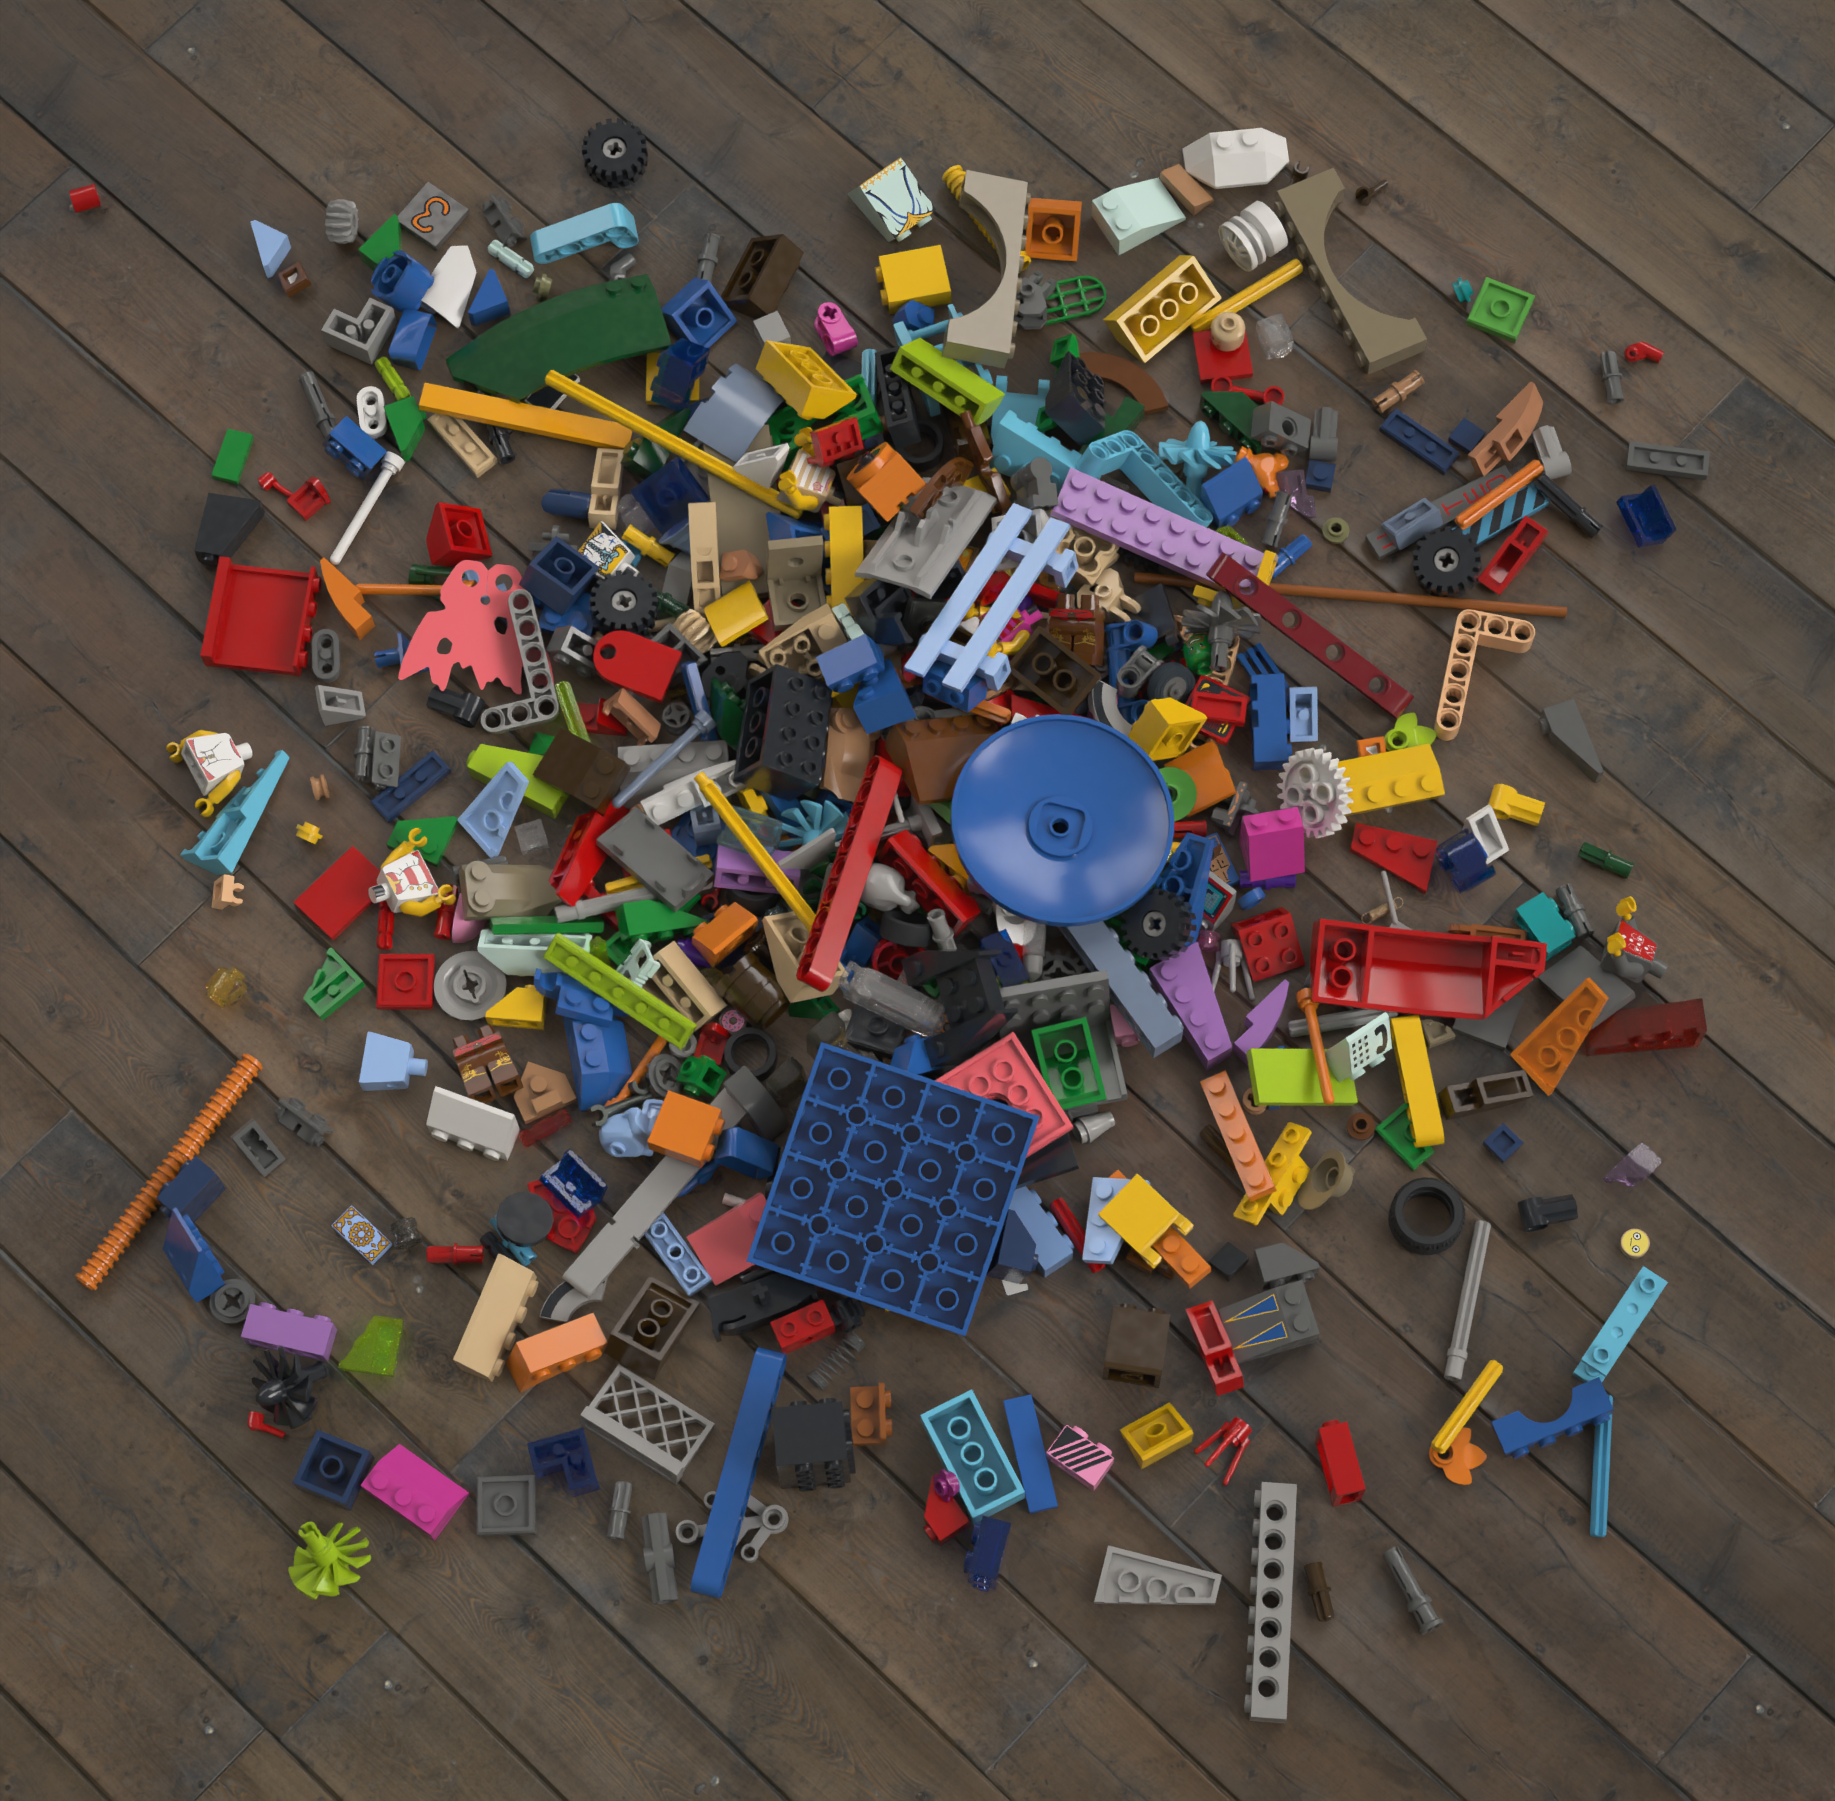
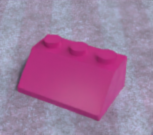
[361,1444,469,1541]

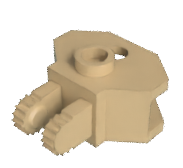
[1077,568,1141,624]

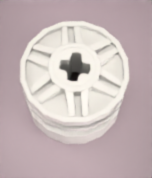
[1218,201,1288,272]

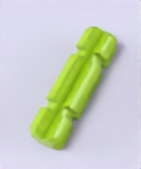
[375,357,411,401]

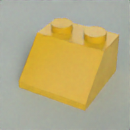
[1128,698,1207,761]

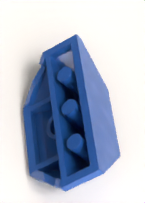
[563,1016,633,1112]

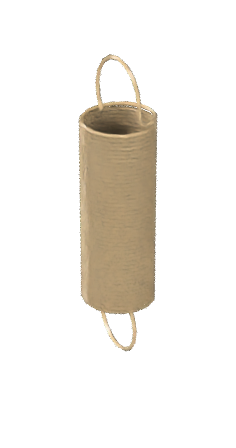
[1362,897,1403,924]

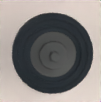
[1147,662,1195,704]

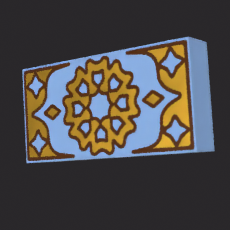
[331,1205,392,1265]

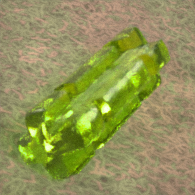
[589,936,610,966]

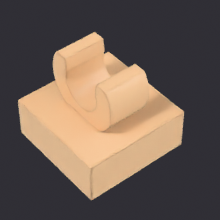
[212,874,244,910]

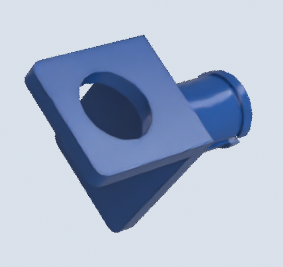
[374,632,430,674]

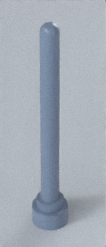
[612,709,717,808]

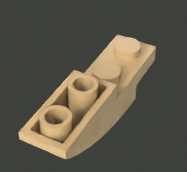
[688,502,721,614]

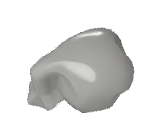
[860,863,920,914]

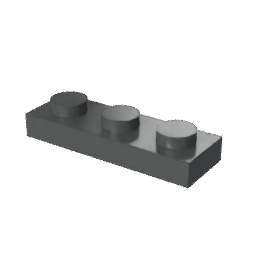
[1626,441,1710,480]

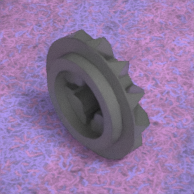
[645,1054,684,1098]
[210,1279,256,1324]

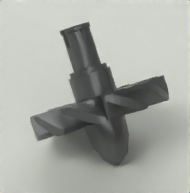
[1181,590,1261,671]

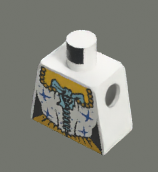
[578,521,639,581]

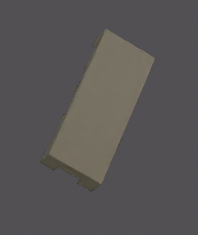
[703,424,782,599]

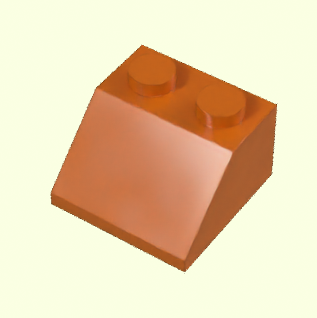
[1025,198,1082,261]
[691,902,758,968]

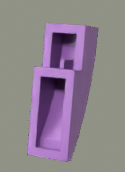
[1232,979,1289,1066]

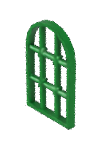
[1039,276,1106,326]

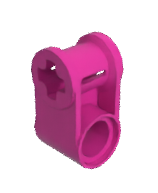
[814,302,858,356]

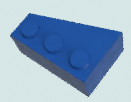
[853,658,917,734]
[1248,673,1292,771]

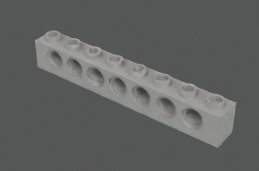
[1244,1482,1297,1723]

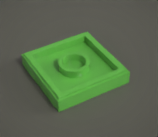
[1466,277,1535,343]

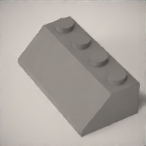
[618,740,732,810]

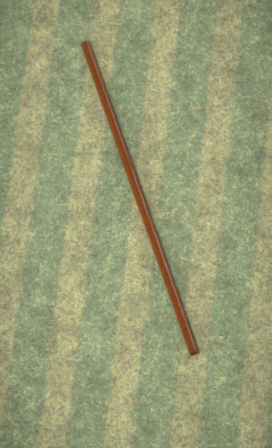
[1134,572,1567,618]

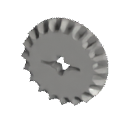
[434,951,507,1022]

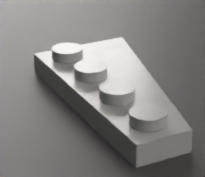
[1094,1545,1222,1605]

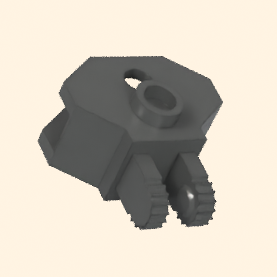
[1013,270,1057,330]

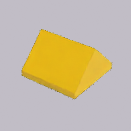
[1120,1402,1194,1469]

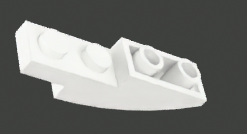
[640,760,748,825]

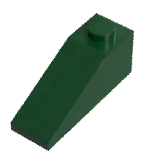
[620,408,692,480]

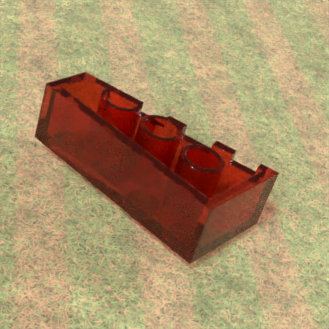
[1584,998,1707,1057]

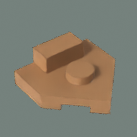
[514,1061,577,1124]

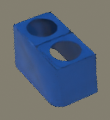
[388,308,437,370]
[714,1126,779,1179]

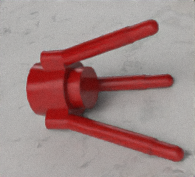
[1194,1417,1252,1486]

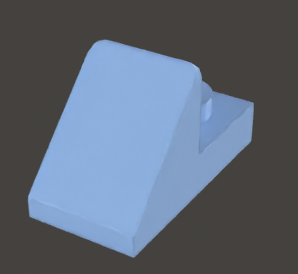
[1288,687,1318,742]

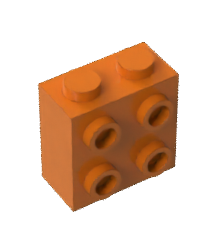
[647,1090,725,1168]

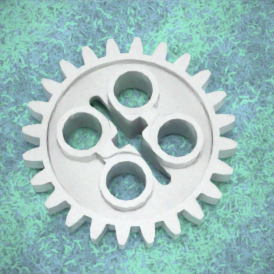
[1277,748,1353,838]

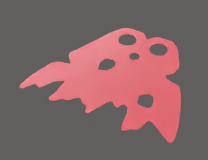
[398,560,554,694]

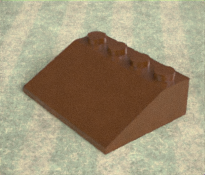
[884,715,999,805]

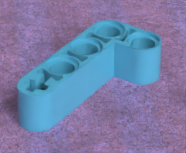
[530,203,639,264]

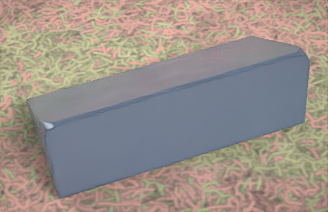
[1381,498,1443,550]

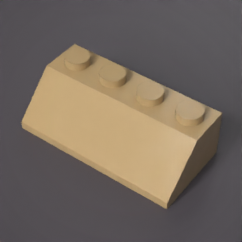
[453,1254,538,1382]

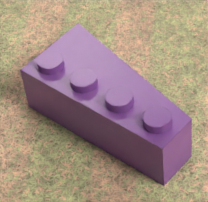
[1149,941,1232,1071]

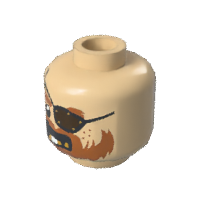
[1210,312,1245,351]

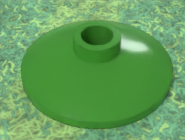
[1159,767,1197,821]

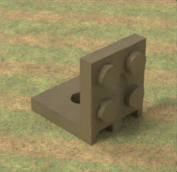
[766,536,826,631]

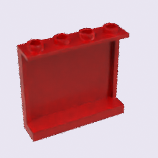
[200,557,322,676]

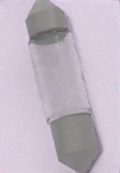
[1022,919,1046,983]

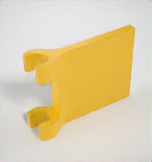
[1098,1174,1194,1269]

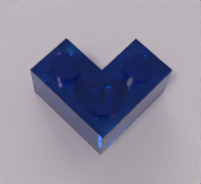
[650,338,710,412]
[527,1428,601,1497]

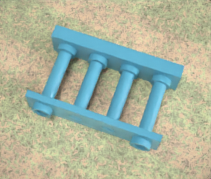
[893,304,993,417]
[1572,1266,1668,1383]

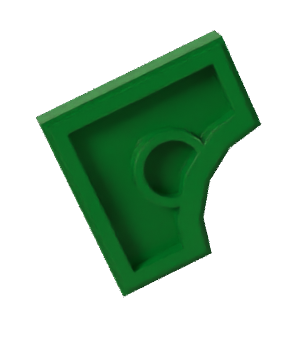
[1374,1102,1434,1172]

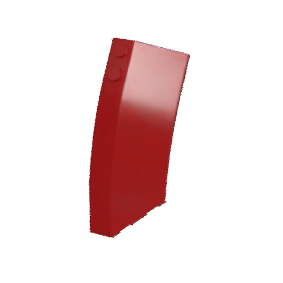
[1310,918,1547,1020]

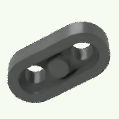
[312,629,341,683]

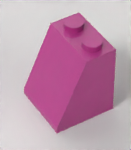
[1239,807,1305,882]

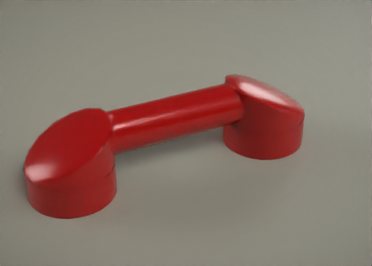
[1211,375,1284,405]

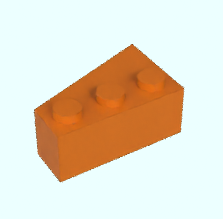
[506,1313,607,1393]

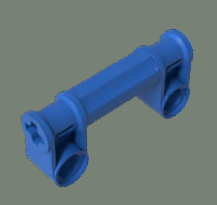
[1104,620,1158,730]

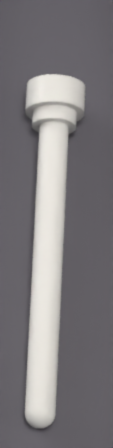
[330,451,405,565]

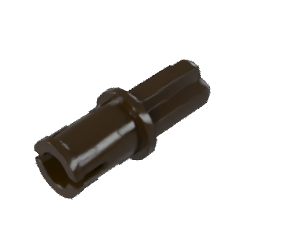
[1304,1562,1335,1622]

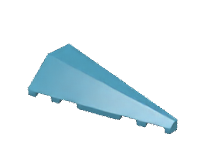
[180,750,290,875]

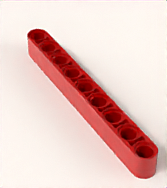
[796,755,902,992]

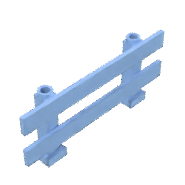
[904,503,1079,693]

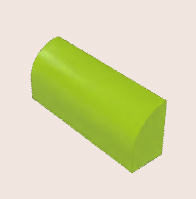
[890,337,1005,425]

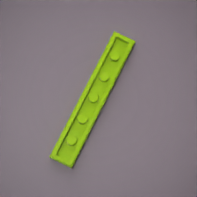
[543,933,697,1050]

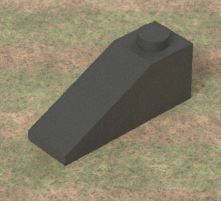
[1538,699,1604,783]

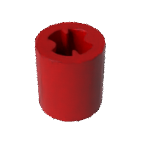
[69,184,101,213]

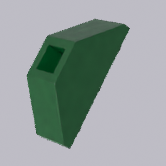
[1200,391,1261,455]

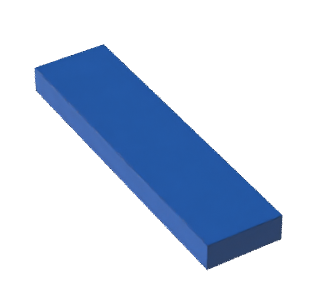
[1003,1394,1058,1514]

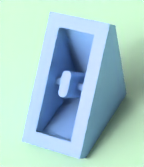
[250,220,291,278]

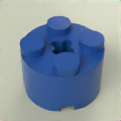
[371,250,434,312]

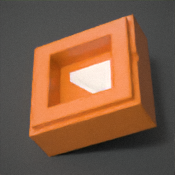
[1356,736,1386,758]

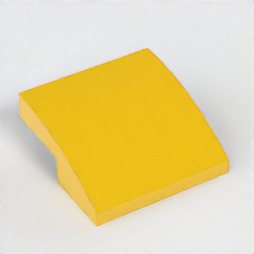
[703,580,768,647]

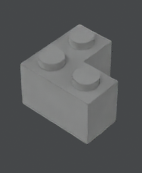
[321,298,397,365]

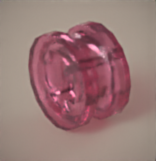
[1196,930,1222,952]

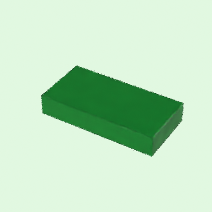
[211,429,254,485]

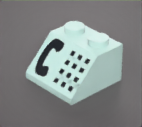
[1325,1012,1392,1083]

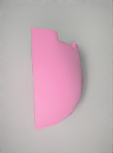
[452,893,487,943]

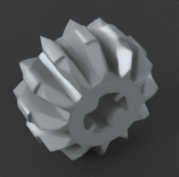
[325,199,359,244]

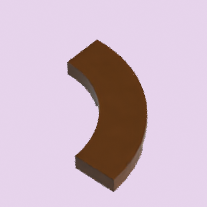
[1079,352,1168,415]
[909,457,975,520]

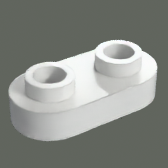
[357,386,387,439]

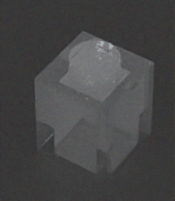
[1255,313,1294,360]

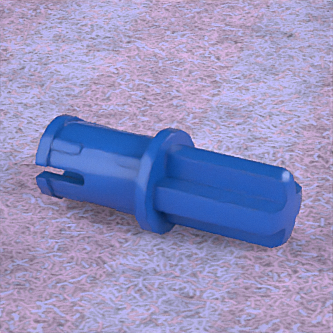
[1272,534,1312,579]

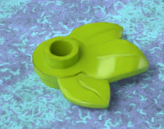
[1384,713,1437,752]

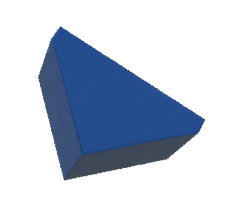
[468,269,510,326]

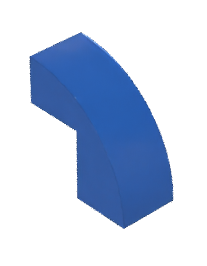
[839,913,882,991]

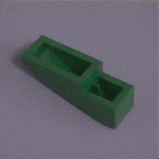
[1079,396,1145,455]

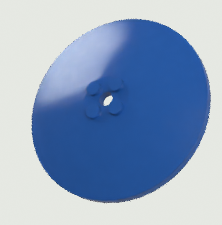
[950,714,1174,927]

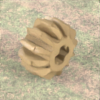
[672,609,718,654]

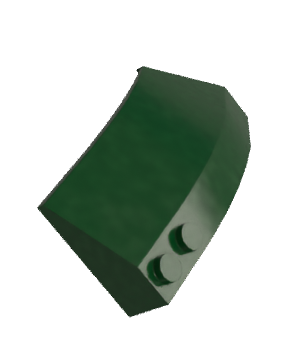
[446,274,672,404]

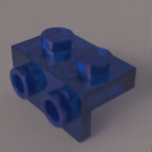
[1616,485,1676,548]
[539,1149,608,1219]

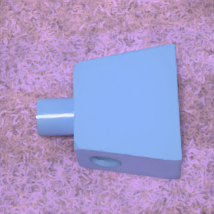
[359,1032,428,1091]

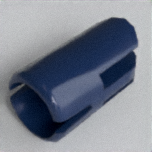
[541,489,592,520]

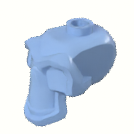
[599,1099,664,1157]

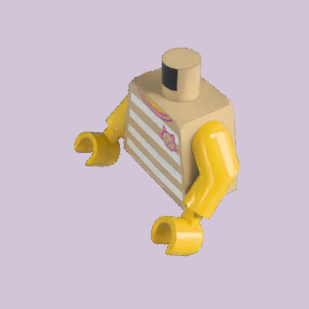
[777,427,844,513]

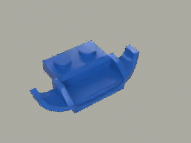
[529,592,595,637]
[534,968,629,1028]

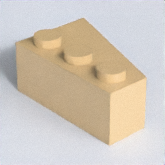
[629,941,727,1032]

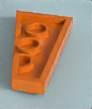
[1510,977,1609,1096]

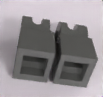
[1011,457,1058,512]

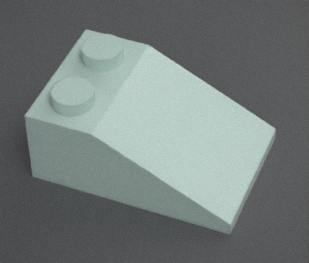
[1092,177,1186,256]

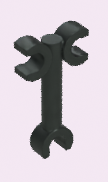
[586,1077,654,1127]

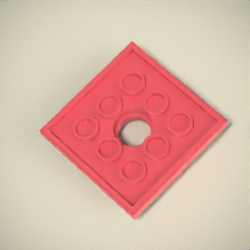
[935,1032,1074,1158]

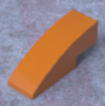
[320,557,375,640]

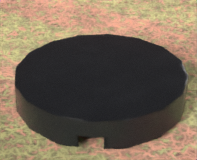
[496,1192,554,1248]

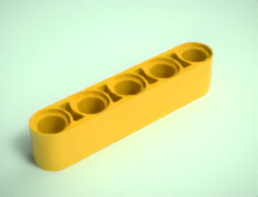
[1389,1015,1444,1148]

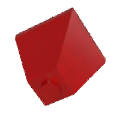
[426,502,492,567]

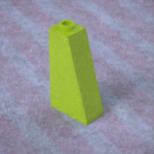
[466,744,569,819]

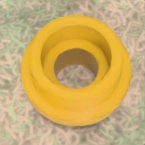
[296,822,323,844]

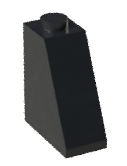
[194,493,265,567]

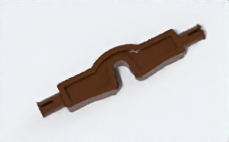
[959,410,1012,516]

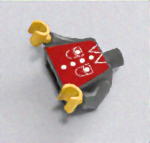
[1599,896,1668,983]

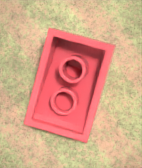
[686,1193,767,1286]

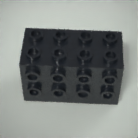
[733,664,833,801]
[771,1398,856,1491]

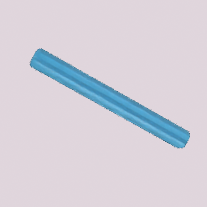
[1590,1395,1613,1538]

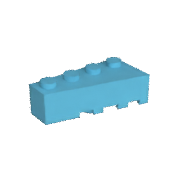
[989,410,1101,494]

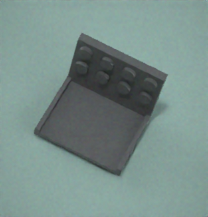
[999,970,1128,1111]

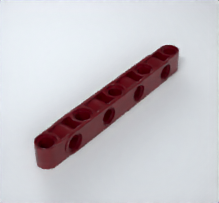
[1206,552,1414,719]

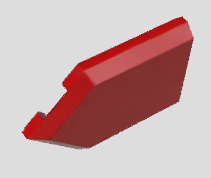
[527,1167,597,1254]

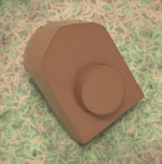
[720,550,764,582]

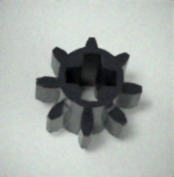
[830,1297,865,1332]

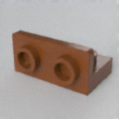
[850,1383,892,1446]

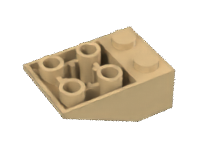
[759,603,849,680]

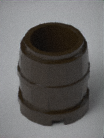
[715,952,792,1030]

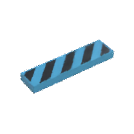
[1452,481,1549,546]

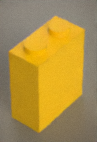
[875,245,951,315]

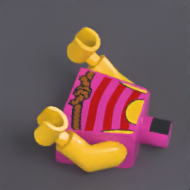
[963,603,1043,661]

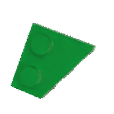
[303,947,365,1021]

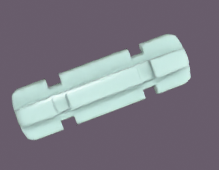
[488,240,534,278]

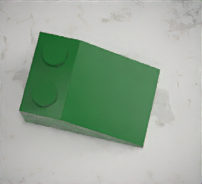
[1031,1017,1107,1110]

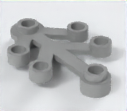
[676,1491,789,1563]

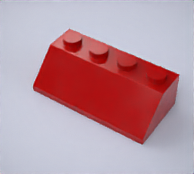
[877,830,981,939]

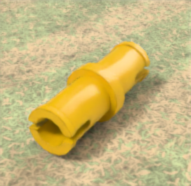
[621,524,675,568]

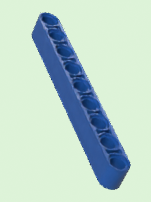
[691,1347,787,1599]

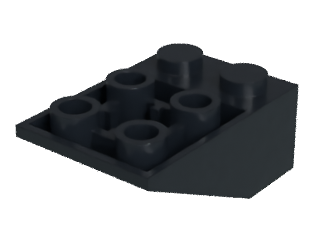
[1045,351,1105,446]

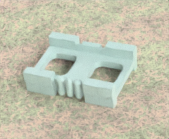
[832,602,864,641]
[616,939,660,988]

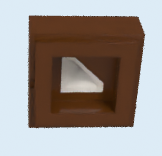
[277,261,312,297]

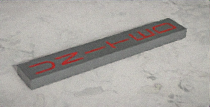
[1365,465,1512,561]

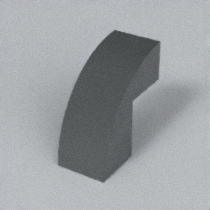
[723,1065,790,1141]

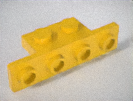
[1233,1122,1312,1226]

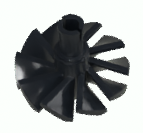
[251,1345,329,1429]

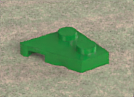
[387,816,459,867]

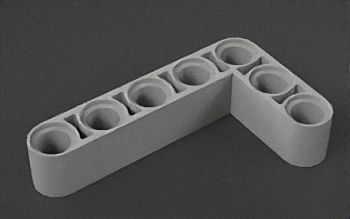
[481,589,559,735]

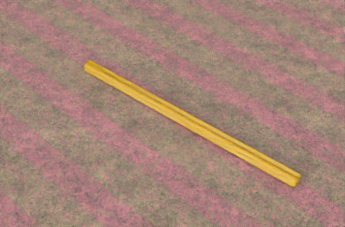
[545,370,804,519]

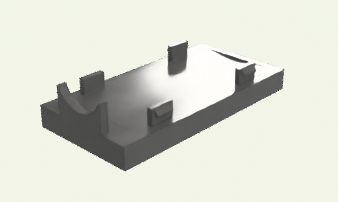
[597,807,714,913]

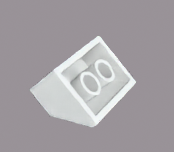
[426,1086,520,1161]

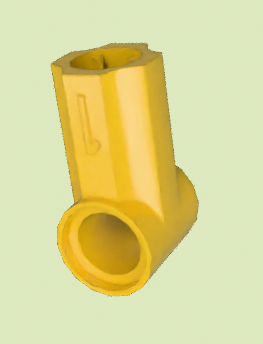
[1488,784,1545,826]

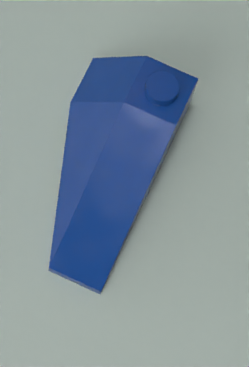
[1152,833,1214,947]

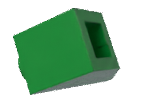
[615,900,708,945]

